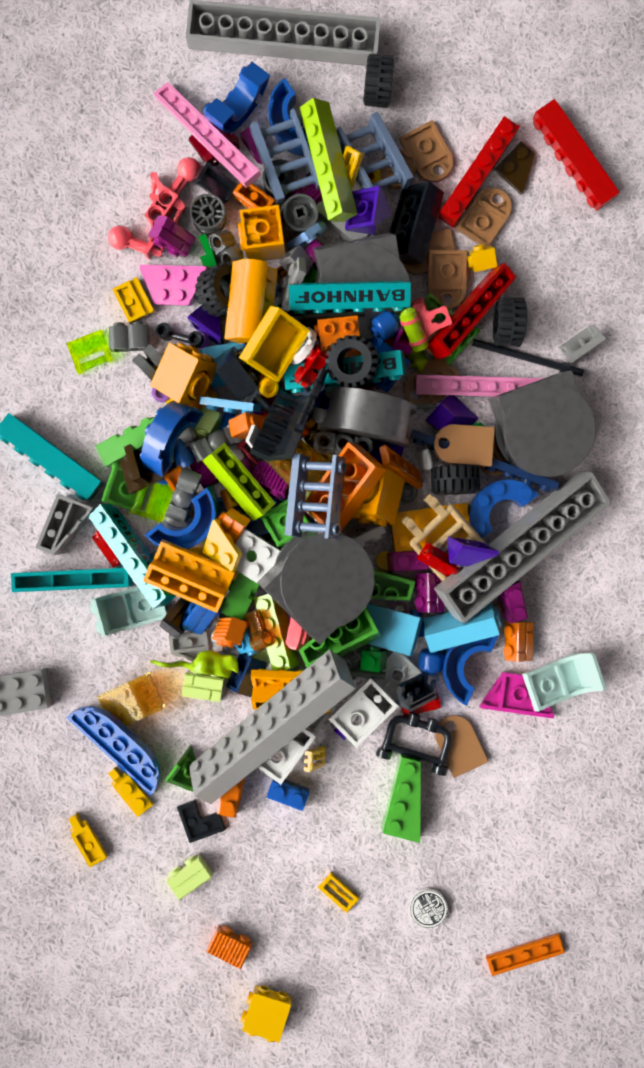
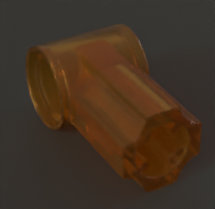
[244,610,275,652]

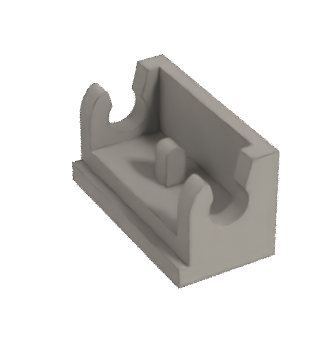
[559,325,606,364]

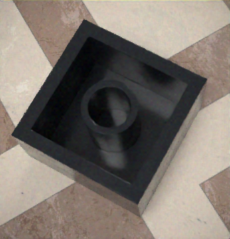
[215,346,259,401]

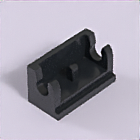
[396,672,437,712]

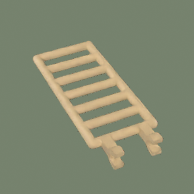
[401,494,524,613]

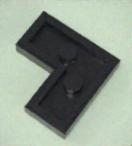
[177,799,226,843]

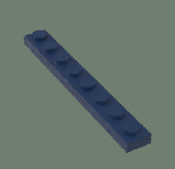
[410,429,559,493]

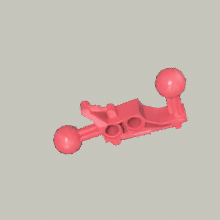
[108,157,200,260]

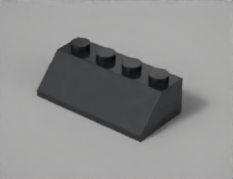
[389,181,444,265]

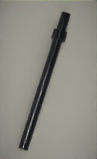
[472,339,584,377]

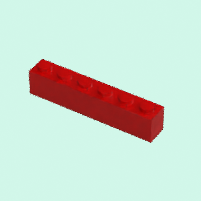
[532,99,620,211]
[438,116,520,228]
[427,263,517,360]

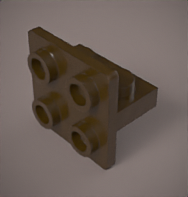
[120,444,164,494]

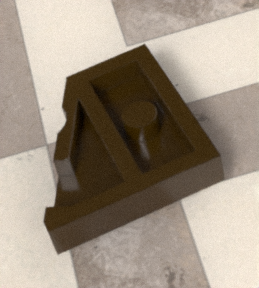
[494,141,535,195]

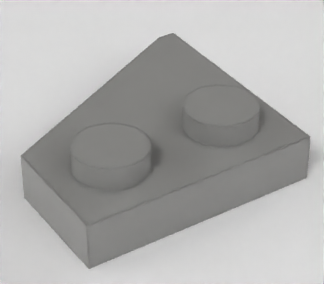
[279,257,306,312]
[168,629,210,662]

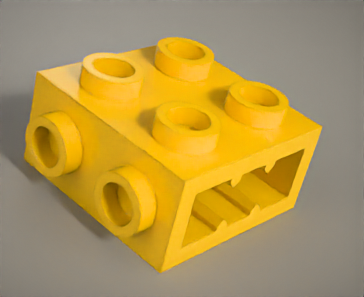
[240,985,292,1043]

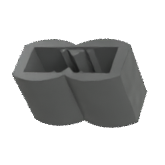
[109,322,150,352]

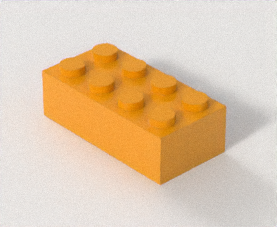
[390,503,470,552]

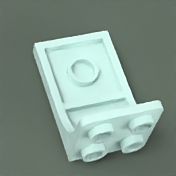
[90,587,167,637]
[522,652,606,711]

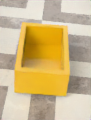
[239,306,310,382]

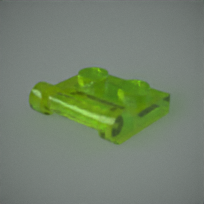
[66,329,114,375]
[129,483,173,523]

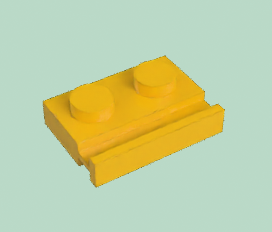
[112,276,155,324]

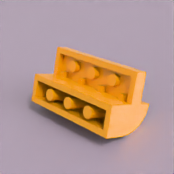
[225,259,278,344]
[143,539,236,613]
[251,669,331,713]

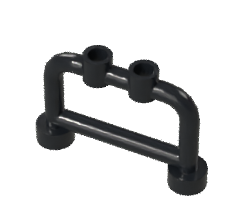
[376,712,452,776]

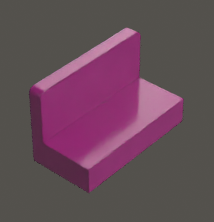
[392,325,412,355]

